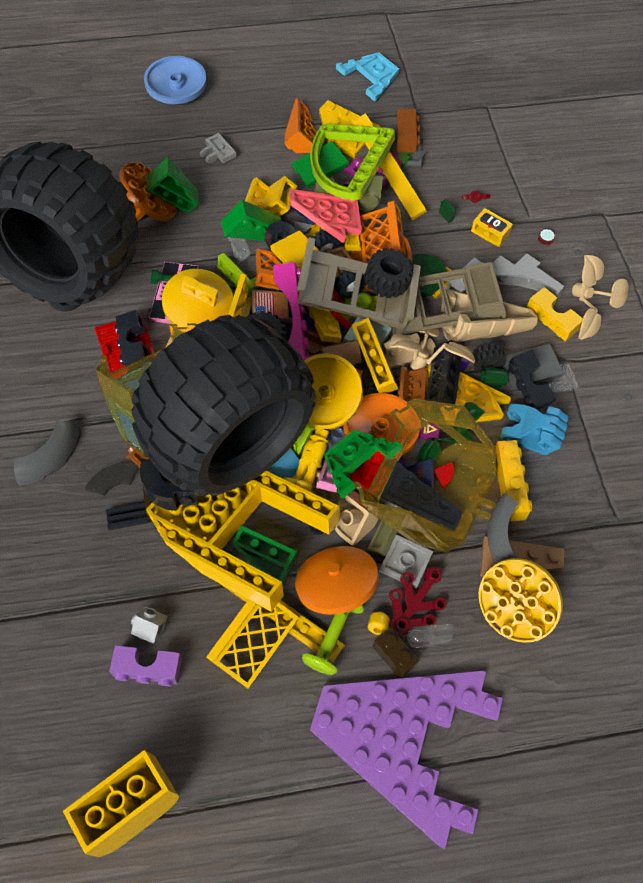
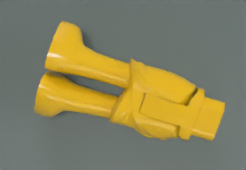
[283,429,329,492]

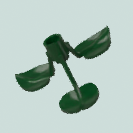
[418,391,485,462]

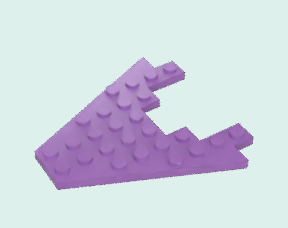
[310,671,503,849]

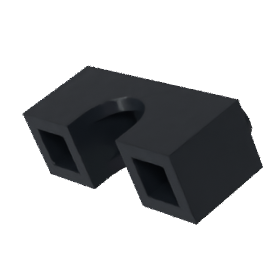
[115,310,151,371]
[508,350,556,409]

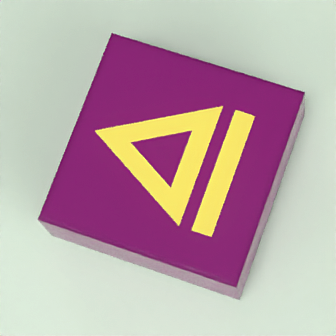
[419,419,440,441]

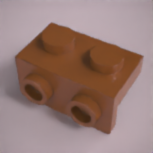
[398,366,429,406]

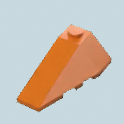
[285,97,317,153]

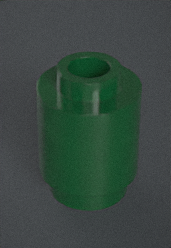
[480,367,508,387]

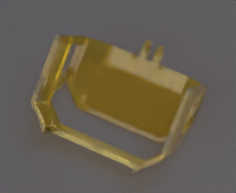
[354,399,496,553]

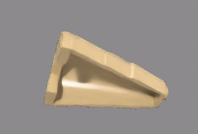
[441,289,538,342]

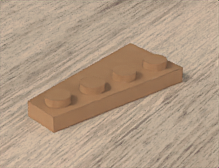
[480,536,564,577]

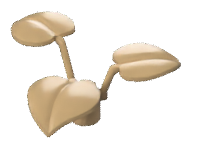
[572,255,629,340]
[390,328,475,370]

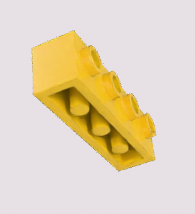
[493,440,532,522]

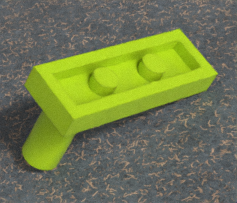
[217,253,260,297]

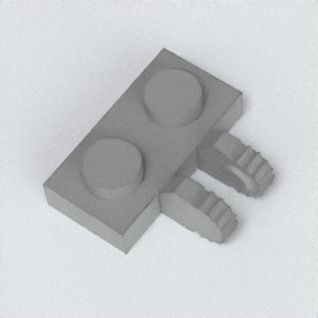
[200,133,236,164]

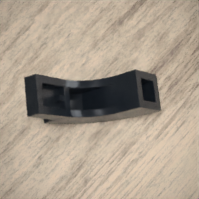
[140,459,199,511]

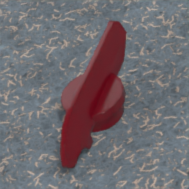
[459,190,490,203]

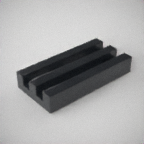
[106,503,149,530]

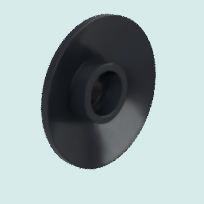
[265,221,297,249]

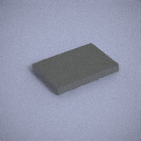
[501,344,564,390]

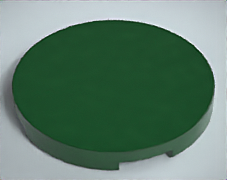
[411,254,446,297]

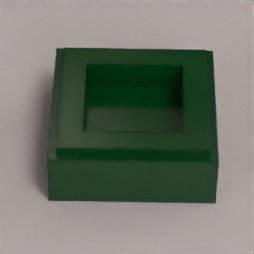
[439,199,456,223]

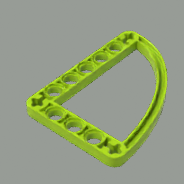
[310,124,395,200]

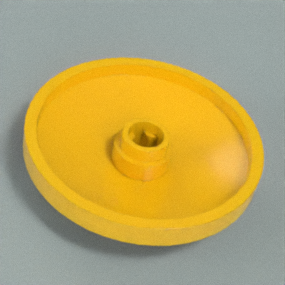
[304,354,363,430]

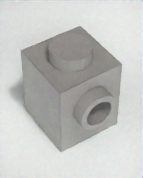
[131,607,168,644]

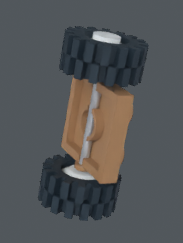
[310,229,366,299]

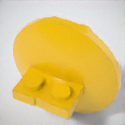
[162,269,233,332]
[479,558,563,642]

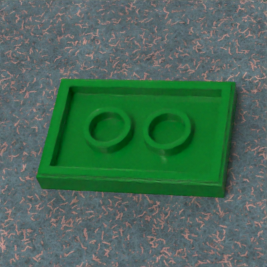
[291,141,349,188]

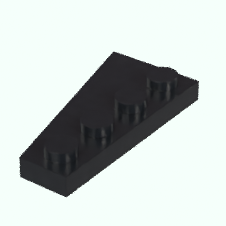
[380,461,463,532]

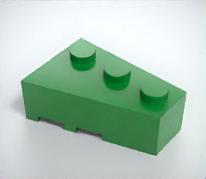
[147,157,199,213]
[221,200,282,241]
[232,526,298,586]

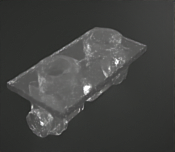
[227,237,251,264]

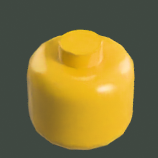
[368,611,390,635]

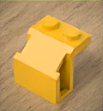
[245,176,297,216]

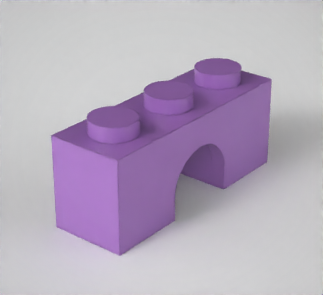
[109,645,182,686]

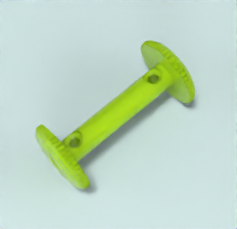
[302,605,364,675]

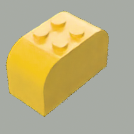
[63,750,179,857]

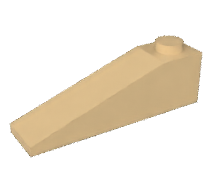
[312,470,383,546]

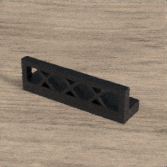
[426,340,462,409]

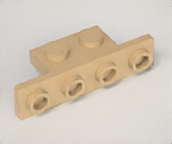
[365,333,436,369]

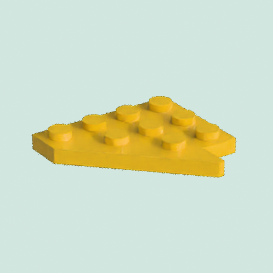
[319,100,380,159]
[426,364,511,425]

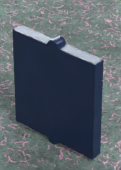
[406,459,434,491]

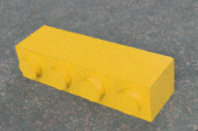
[352,317,398,394]

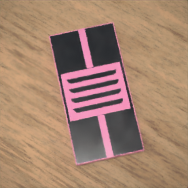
[149,262,199,324]

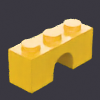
[527,287,583,341]

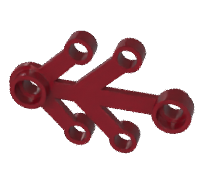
[389,567,447,636]

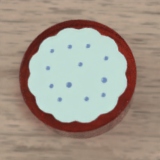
[538,229,556,245]

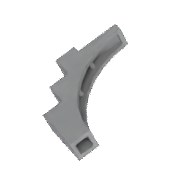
[446,254,564,299]

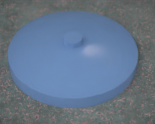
[144,56,207,104]

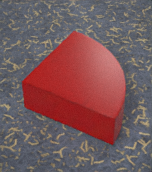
[434,462,454,489]

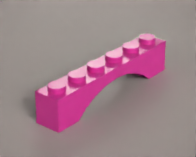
[273,262,310,360]

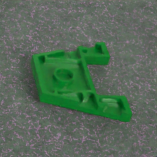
[324,430,403,499]

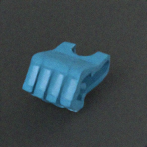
[499,404,568,455]

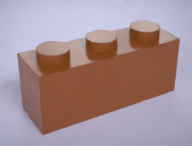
[397,109,420,153]

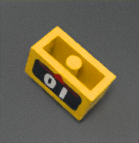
[471,208,513,247]

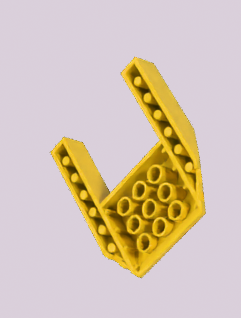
[146,471,340,612]

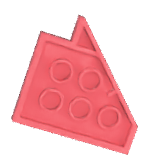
[290,189,362,243]

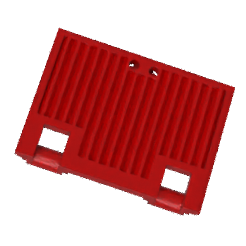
[94,313,156,380]

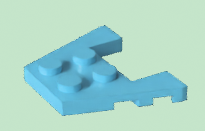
[336,52,399,101]

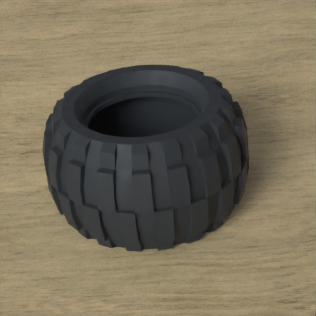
[0,141,139,306]
[131,315,316,496]

